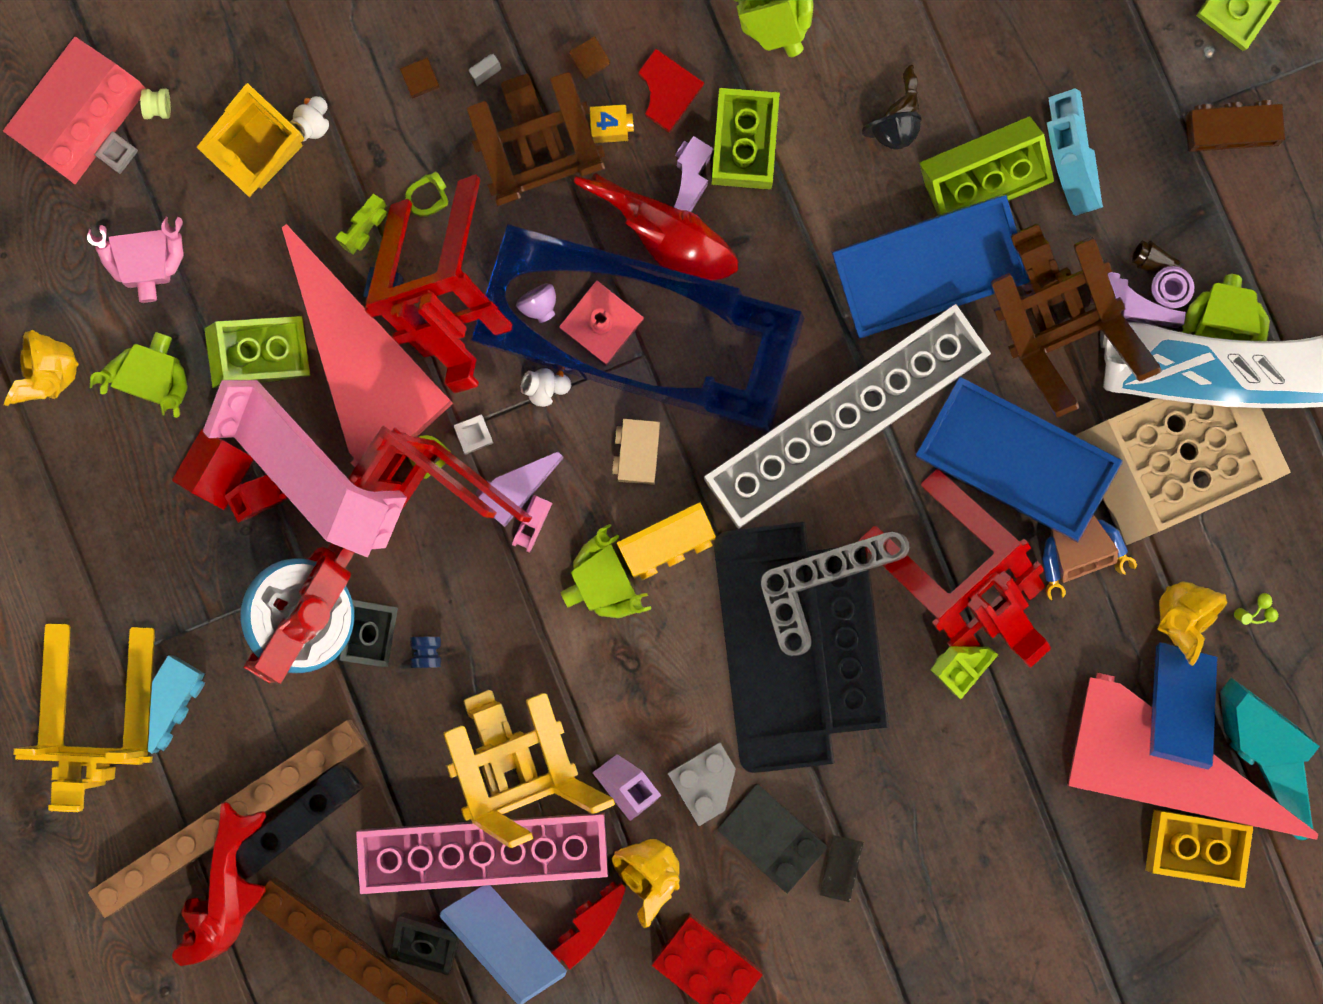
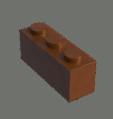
[1186,100,1285,152]

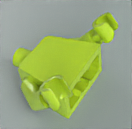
[734,0,813,57]
[1181,274,1270,341]
[89,332,188,418]
[560,524,651,618]

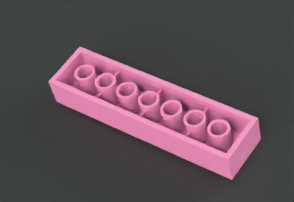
[356,812,609,894]

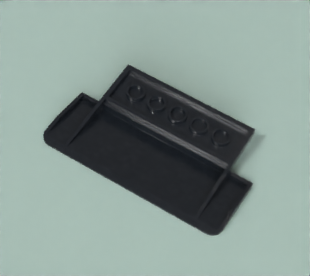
[714,522,889,773]

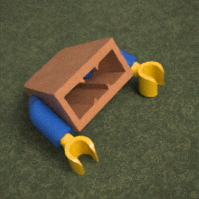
[1042,515,1137,600]

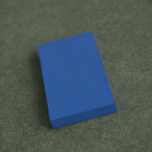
[1149,642,1217,770]

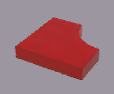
[638,49,704,133]

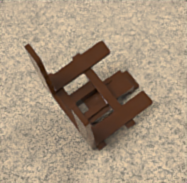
[467,72,605,206]
[991,224,1162,417]

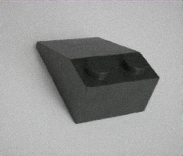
[717,784,828,894]

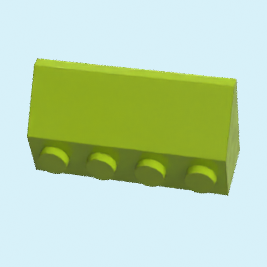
[919,116,1054,216]

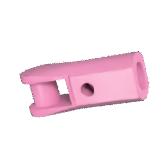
[512,495,552,553]

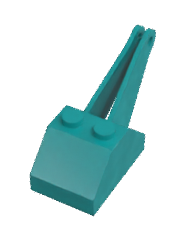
[1220,677,1320,840]

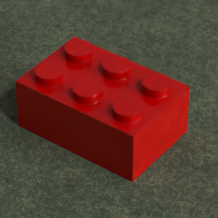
[652,913,763,1004]

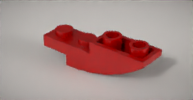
[546,881,626,970]

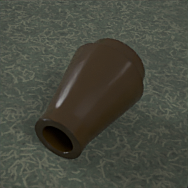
[1132,240,1180,272]

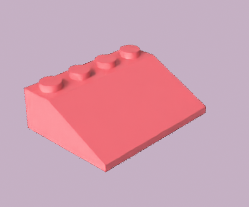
[3,37,146,184]

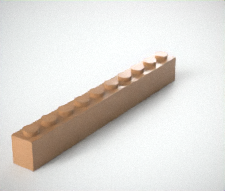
[88,720,368,918]

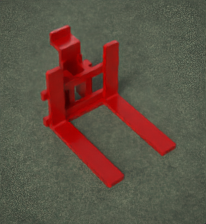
[364,174,513,394]
[348,426,532,523]
[858,469,1051,667]

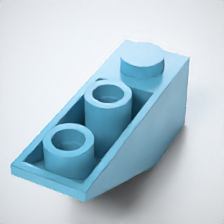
[148,655,205,754]

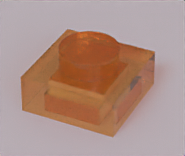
[569,36,610,79]

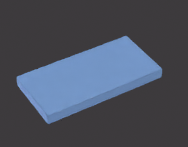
[440,885,567,1004]

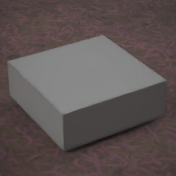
[469,54,501,86]
[94,131,138,174]

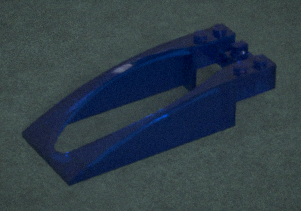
[471,224,805,433]

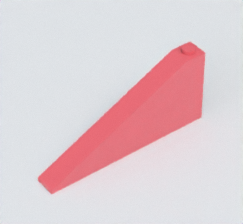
[282,224,453,467]
[1067,673,1318,840]

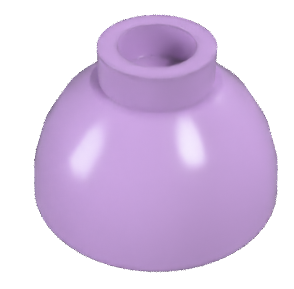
[1151,266,1194,309]
[516,283,556,323]

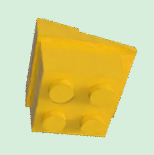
[197,83,305,197]

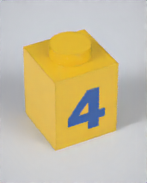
[590,105,634,143]

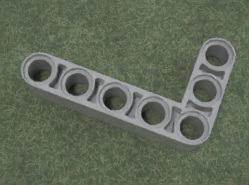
[761,532,910,656]

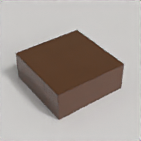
[400,57,440,99]

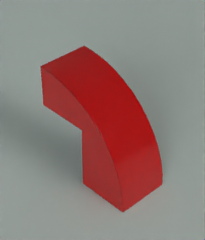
[225,475,289,523]

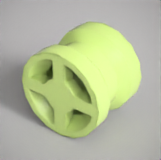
[140,88,171,119]

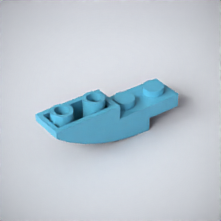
[1047,88,1103,216]

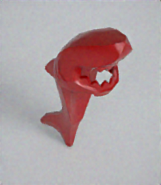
[574,173,738,281]
[172,802,266,966]

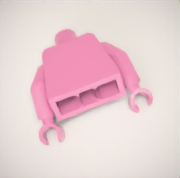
[87,217,184,303]

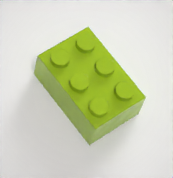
[711,88,780,189]

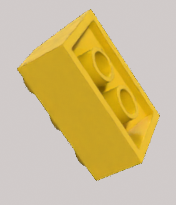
[617,502,716,580]

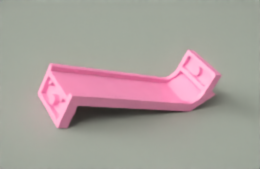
[203,380,407,557]

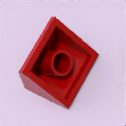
[172,428,254,510]

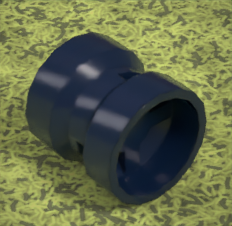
[410,637,441,668]

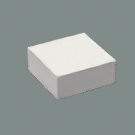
[454,414,493,454]

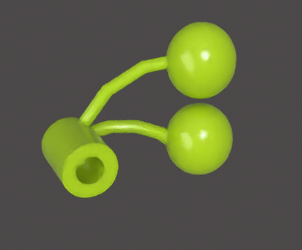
[1234,593,1278,625]

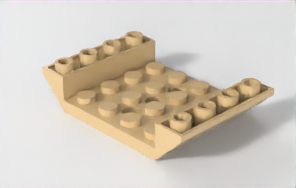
[1074,398,1291,545]

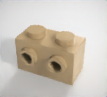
[613,419,660,485]

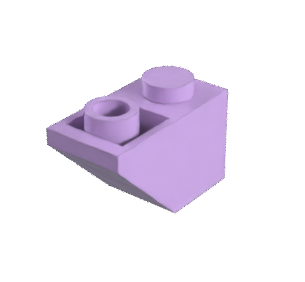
[593,754,661,821]

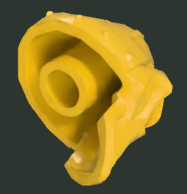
[3,330,79,406]
[1157,581,1228,666]
[612,839,680,928]

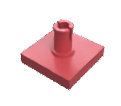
[559,281,644,366]

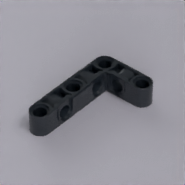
[236,763,364,881]

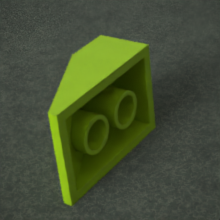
[205,316,310,388]

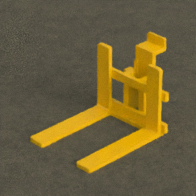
[13,624,155,812]
[443,690,615,848]

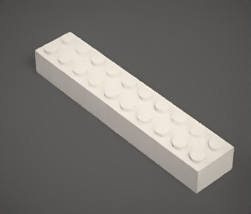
[704,304,991,529]

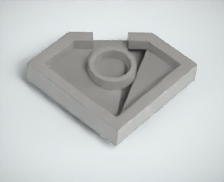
[668,742,736,826]

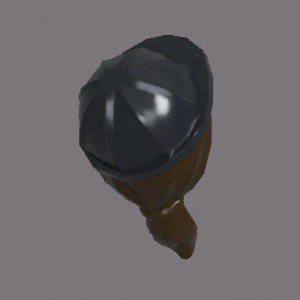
[862,65,922,150]

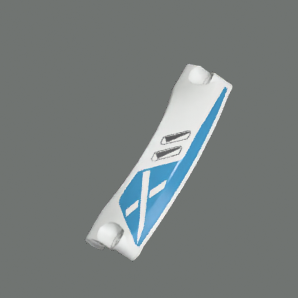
[1100,322,1323,408]

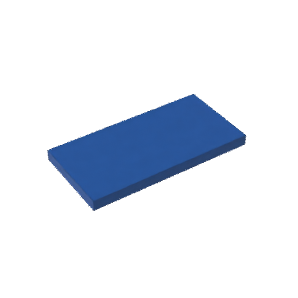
[831,194,1029,339]
[916,377,1123,542]

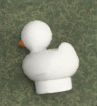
[290,96,329,141]
[521,368,571,407]

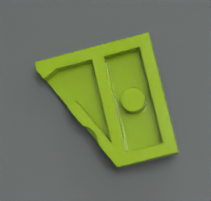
[336,193,387,255]
[931,646,998,699]

